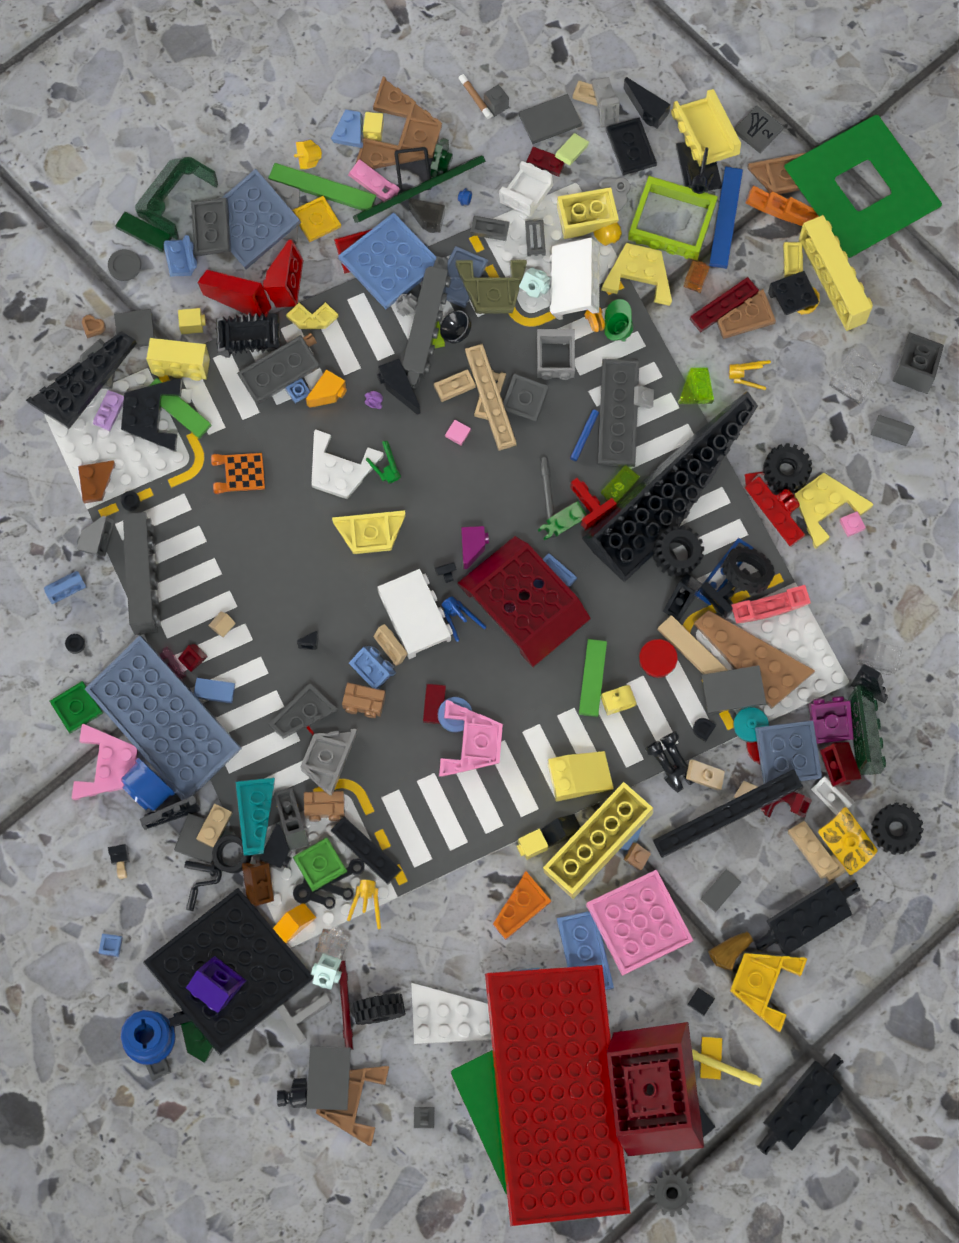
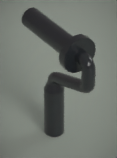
[184,860,222,912]

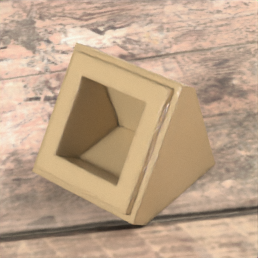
[208,611,236,638]

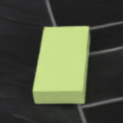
[555,133,589,165]

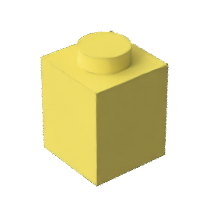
[363,112,384,141]
[178,308,206,334]
[516,829,548,860]

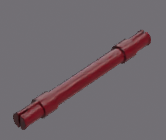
[339,960,354,1050]

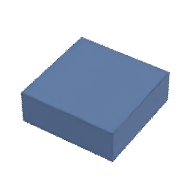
[98,934,123,957]

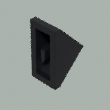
[540,814,581,848]

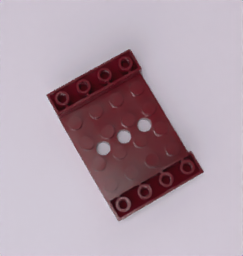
[457,536,591,667]

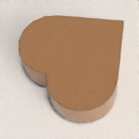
[82,315,106,339]

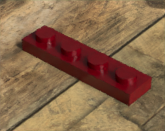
[690,277,759,333]

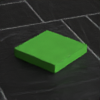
[293,837,347,892]

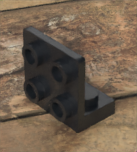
[768,271,819,315]

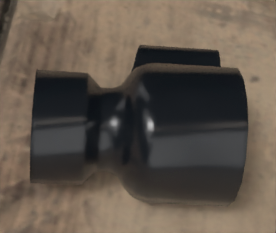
[277,1078,307,1108]

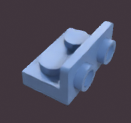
[163,235,197,277]
[44,571,86,604]
[349,646,396,689]

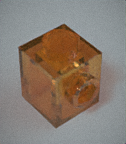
[684,261,710,293]

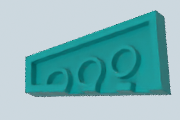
[236,778,275,856]

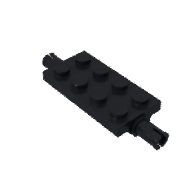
[754,880,860,956]
[756,1053,844,1155]

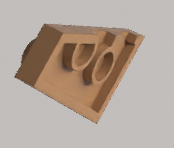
[717,289,776,339]

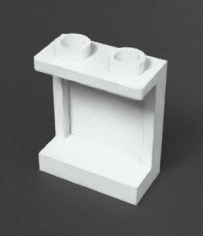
[499,161,553,216]

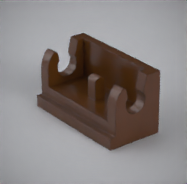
[242,860,274,906]

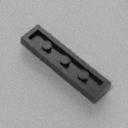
[331,816,402,885]

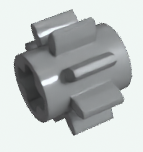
[396,293,418,317]

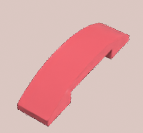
[731,585,811,624]

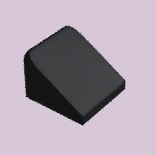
[297,631,319,650]

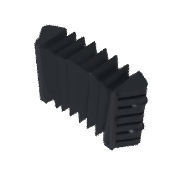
[215,312,281,358]

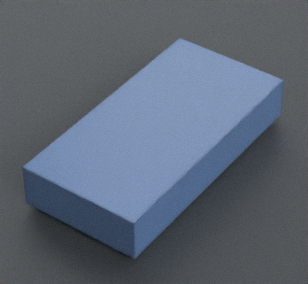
[194,678,235,703]

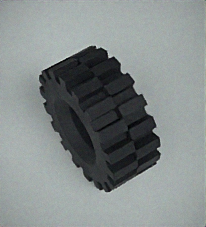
[763,443,812,493]
[871,802,924,855]
[352,993,406,1025]

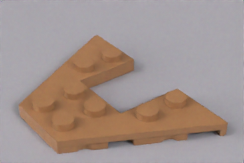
[355,76,442,169]

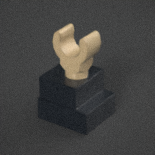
[108,844,130,879]

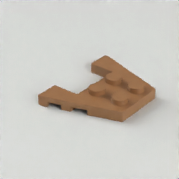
[316,1066,389,1146]

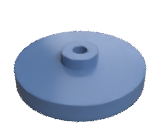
[438,697,472,732]

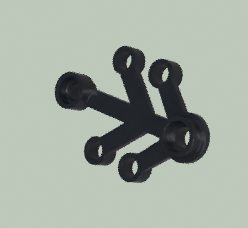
[293,858,365,910]

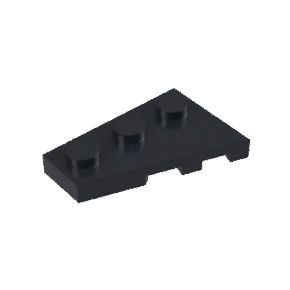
[140,796,201,830]

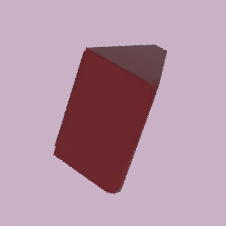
[178,644,208,672]

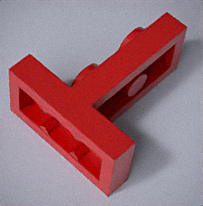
[570,478,617,531]

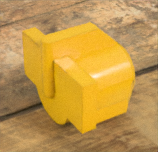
[294,140,322,169]

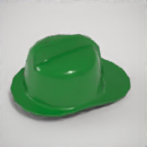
[605,299,634,342]

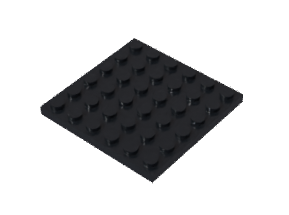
[143,888,314,1056]

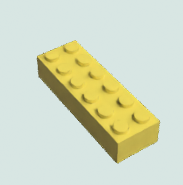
[799,215,873,331]
[543,782,653,899]

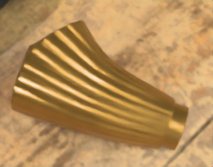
[708,932,753,971]

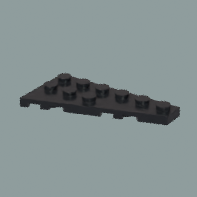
[26,331,137,429]

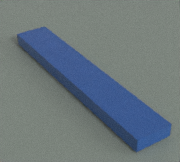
[709,167,743,269]

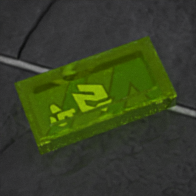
[601,465,640,503]

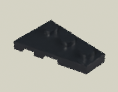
[850,664,888,704]

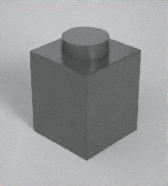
[484,84,509,117]

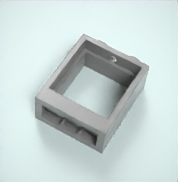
[537,329,575,380]

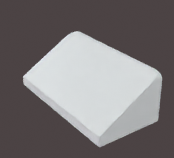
[811,774,855,815]

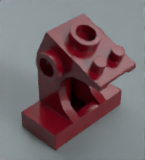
[761,792,812,818]

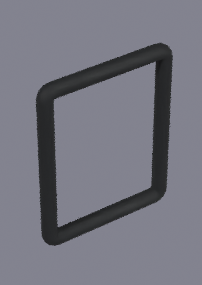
[395,147,432,193]

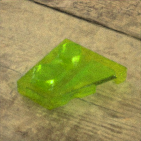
[678,368,714,404]

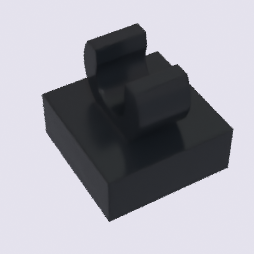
[434,562,457,583]

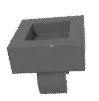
[414,1107,435,1129]

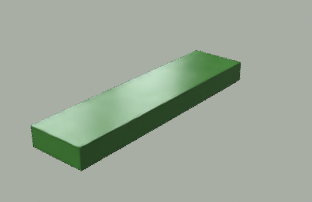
[149,378,212,439]
[579,639,607,717]

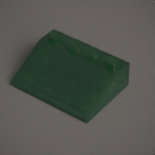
[848,685,886,775]

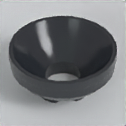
[440,310,471,344]

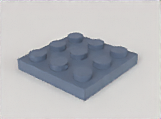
[755,720,822,784]

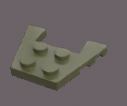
[455,260,527,314]

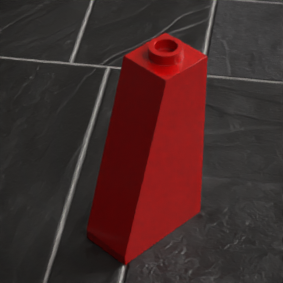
[197,270,272,317]

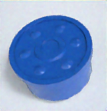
[121,757,175,811]
[121,1010,176,1065]

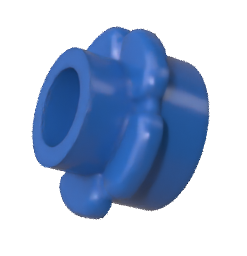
[458,188,472,206]

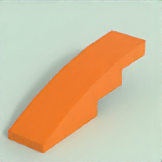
[745,186,819,226]

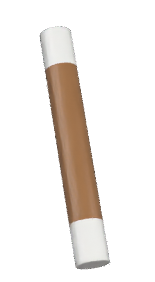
[458,74,493,119]

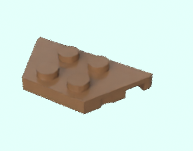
[748,152,807,194]

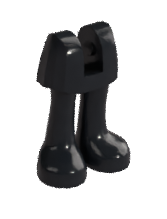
[645,731,695,793]

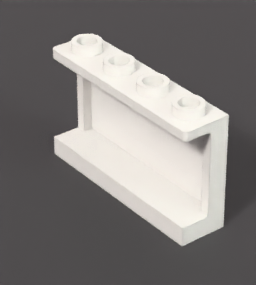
[550,238,600,320]
[378,569,453,659]

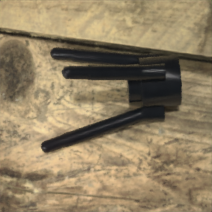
[686,147,715,194]

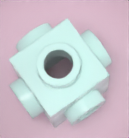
[519,267,551,298]
[311,954,342,990]

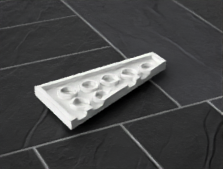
[411,983,491,1045]

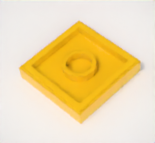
[292,196,341,243]

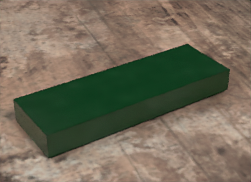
[115,211,172,252]

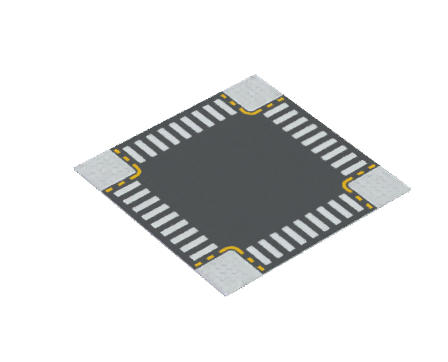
[45,183,849,948]

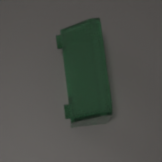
[135,157,218,240]

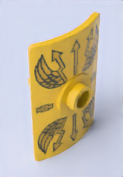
[818,807,878,875]

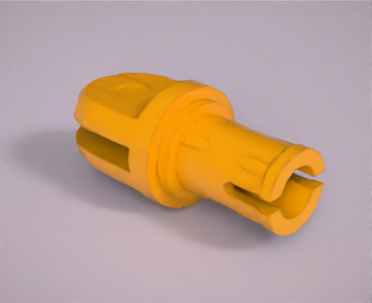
[584,307,605,332]

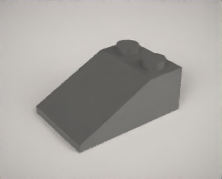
[893,332,944,394]

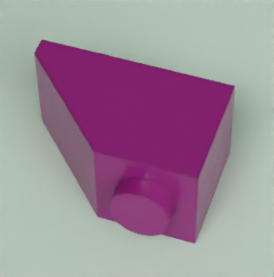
[461,526,489,570]

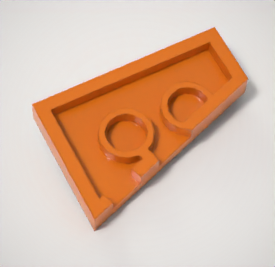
[493,871,551,940]

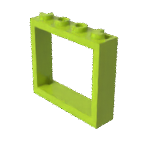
[628,176,718,261]

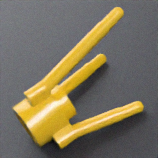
[729,360,771,390]
[347,880,381,929]

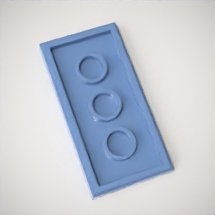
[557,911,614,991]

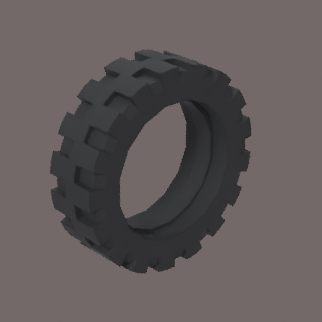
[722,546,775,593]

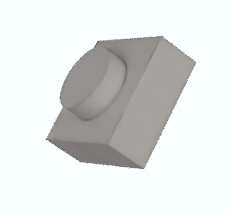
[634,385,654,409]

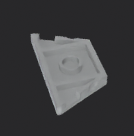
[300,729,357,796]

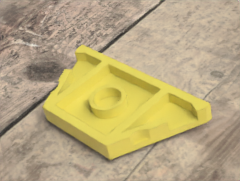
[332,510,405,554]

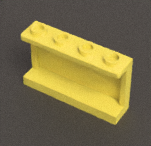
[671,89,741,166]

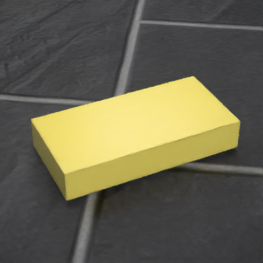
[783,242,803,278]

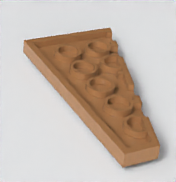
[694,611,815,709]

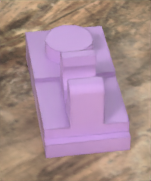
[93,390,124,431]

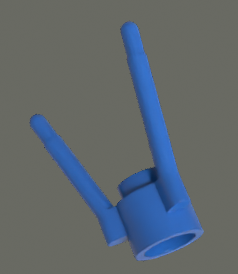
[442,596,486,642]

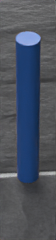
[570,410,599,461]

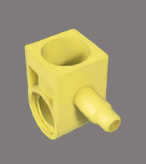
[601,685,637,716]

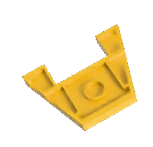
[730,953,807,1033]

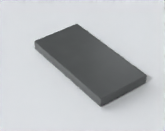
[237,335,320,405]

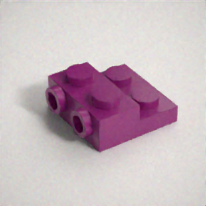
[809,696,854,744]

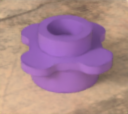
[365,391,383,409]

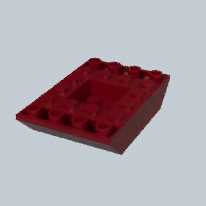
[607,1022,704,1156]

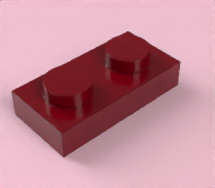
[526,147,565,177]

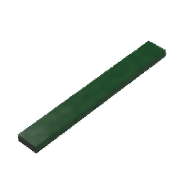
[353,155,486,223]

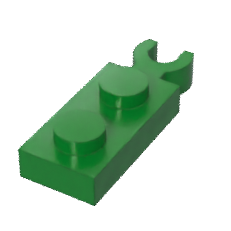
[538,501,587,540]

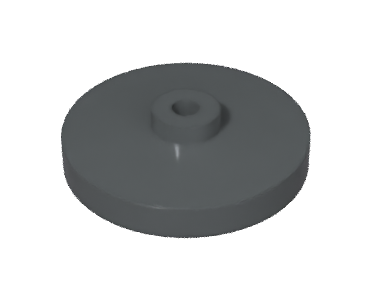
[108,249,141,281]

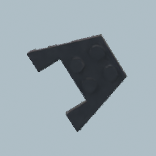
[121,378,183,452]

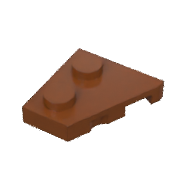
[78,460,116,504]

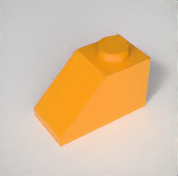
[306,369,347,408]

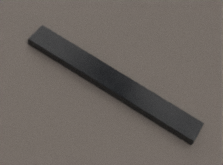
[653,769,803,858]

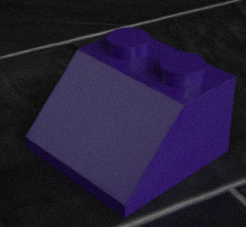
[186,956,246,1013]

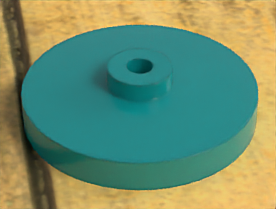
[733,707,769,742]

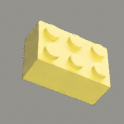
[146,338,210,381]

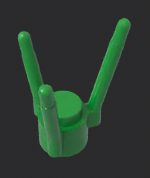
[366,441,401,484]

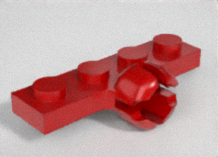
[745,476,806,547]

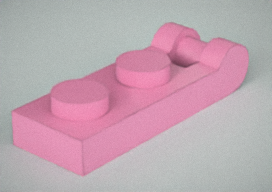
[348,159,400,201]

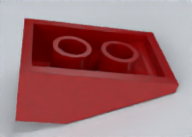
[263,240,304,308]

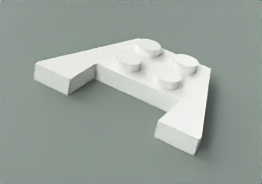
[312,430,384,499]

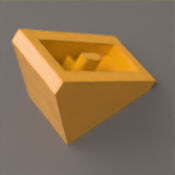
[273,904,317,944]

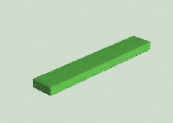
[268,163,376,211]

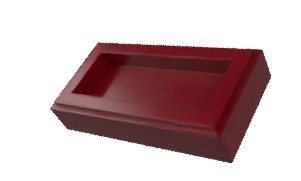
[423,684,446,724]

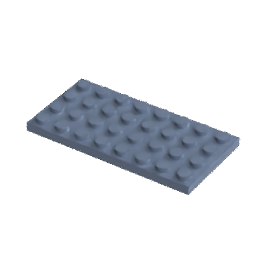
[85,636,242,800]

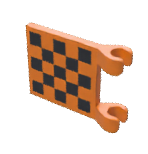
[211,453,265,494]

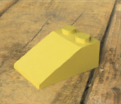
[557,187,619,239]
[547,751,614,802]

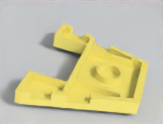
[601,243,672,306]
[794,473,873,549]

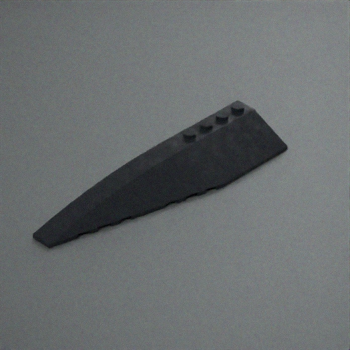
[582,391,758,582]

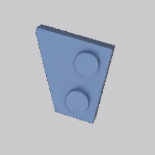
[331,109,363,148]

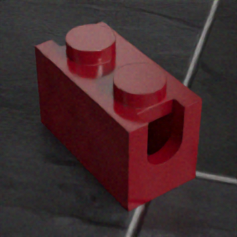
[820,742,862,787]

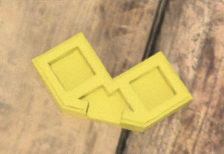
[286,302,339,329]

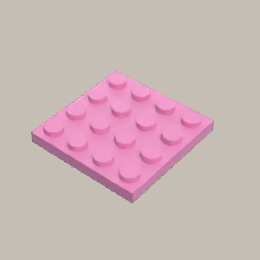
[586,870,694,976]

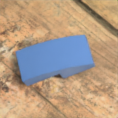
[285,378,310,404]

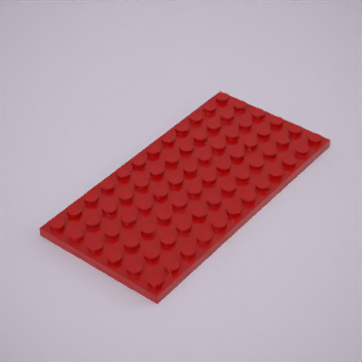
[485,965,631,1226]

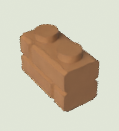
[342,683,386,718]
[304,791,345,822]

